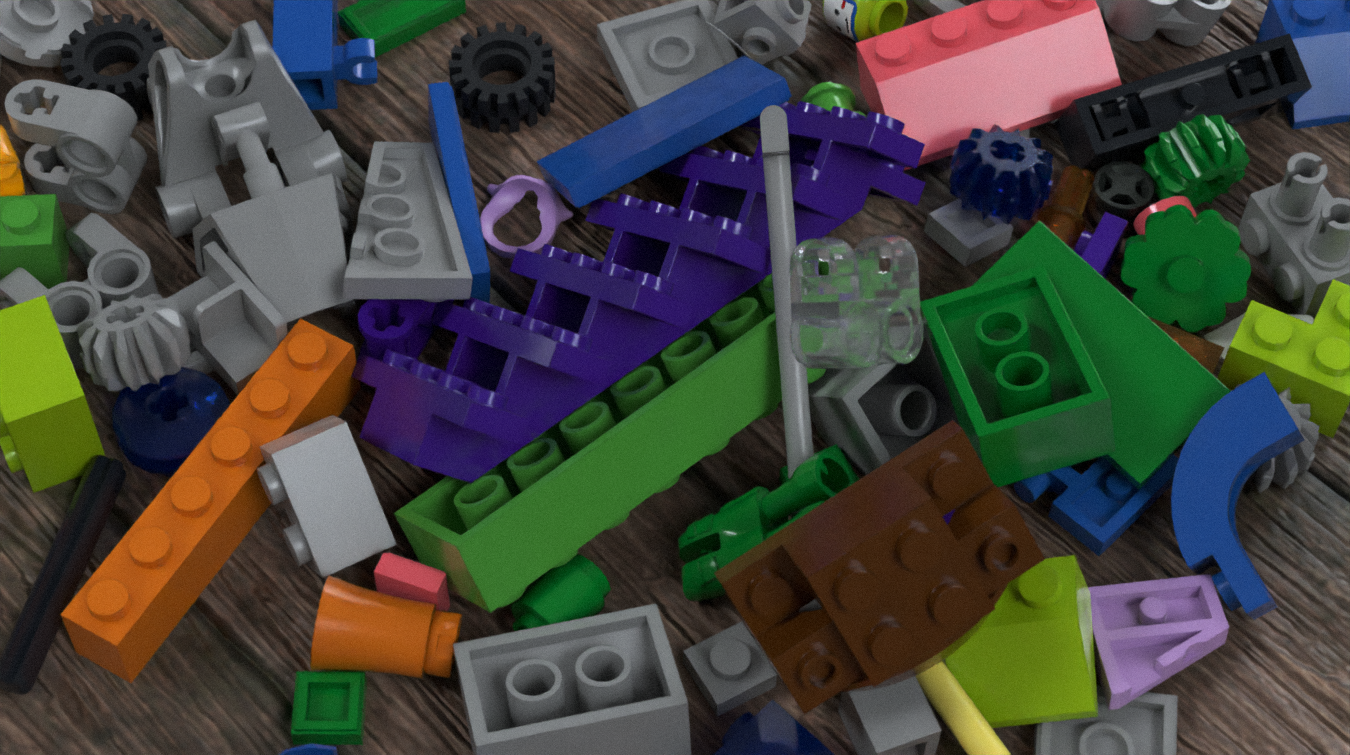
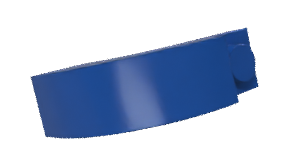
[1171,372,1305,620]

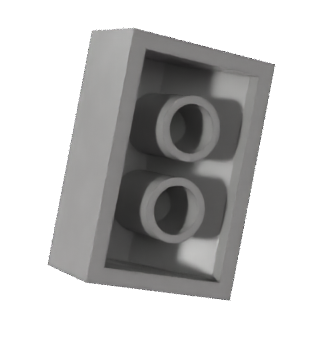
[453,604,691,755]

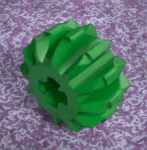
[1140,114,1250,209]

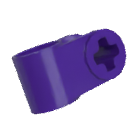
[357,299,455,360]

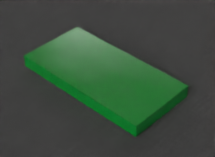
[972,220,1231,489]

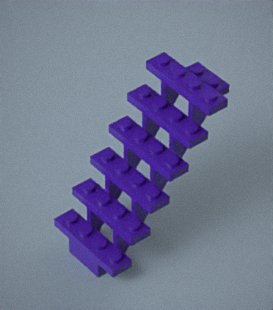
[351,101,926,483]

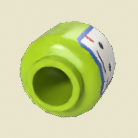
[822,0,908,42]

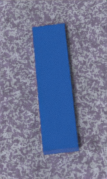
[428,82,490,304]

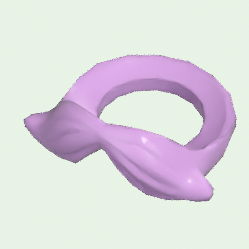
[480,175,574,259]

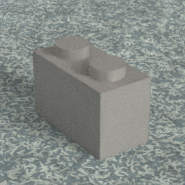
[257,415,397,578]

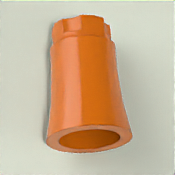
[310,575,462,679]

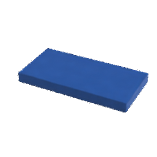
[536,55,792,208]

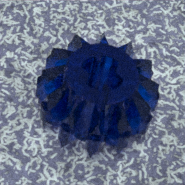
[949,124,1053,225]

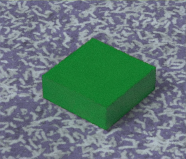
[291,671,367,745]

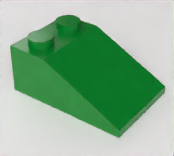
[919,265,1115,487]

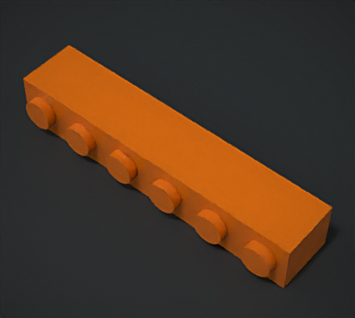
[60,318,361,683]

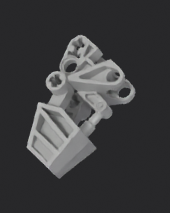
[147,19,360,326]

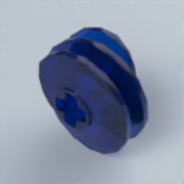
[112,367,230,478]

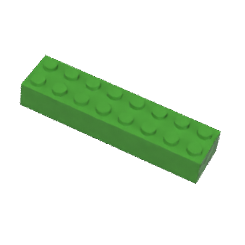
[394,241,893,613]

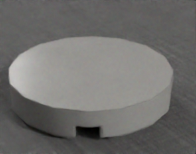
[0,0,94,67]

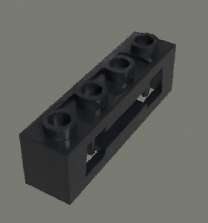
[1055,33,1312,177]

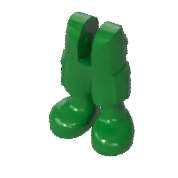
[677,452,854,602]

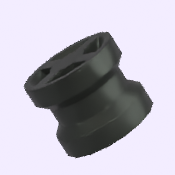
[1086,161,1154,238]

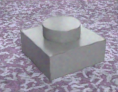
[924,192,1014,267]
[683,622,777,717]

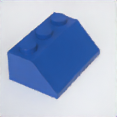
[1255,0,1350,130]

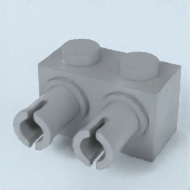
[1238,152,1350,317]

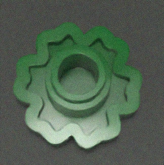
[1121,204,1251,332]

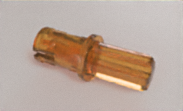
[1038,165,1094,249]

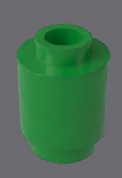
[511,554,611,632]

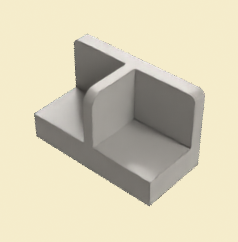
[166,241,288,396]

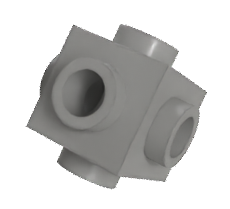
[713,0,812,65]

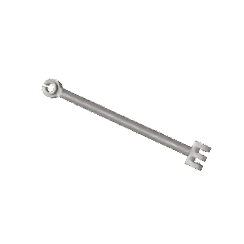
[760,105,822,612]

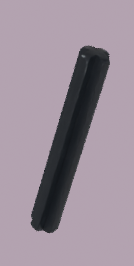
[0,455,126,695]

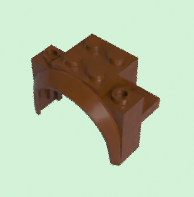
[714,420,1045,714]

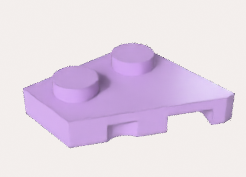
[1088,574,1229,710]

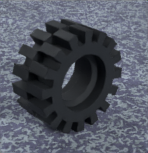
[60,14,167,121]
[449,22,556,133]

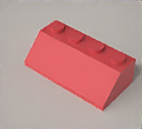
[855,0,1122,171]

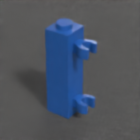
[272,0,378,110]

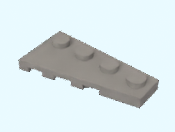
[342,141,473,302]

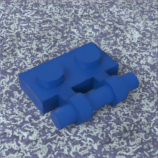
[1014,455,1179,556]

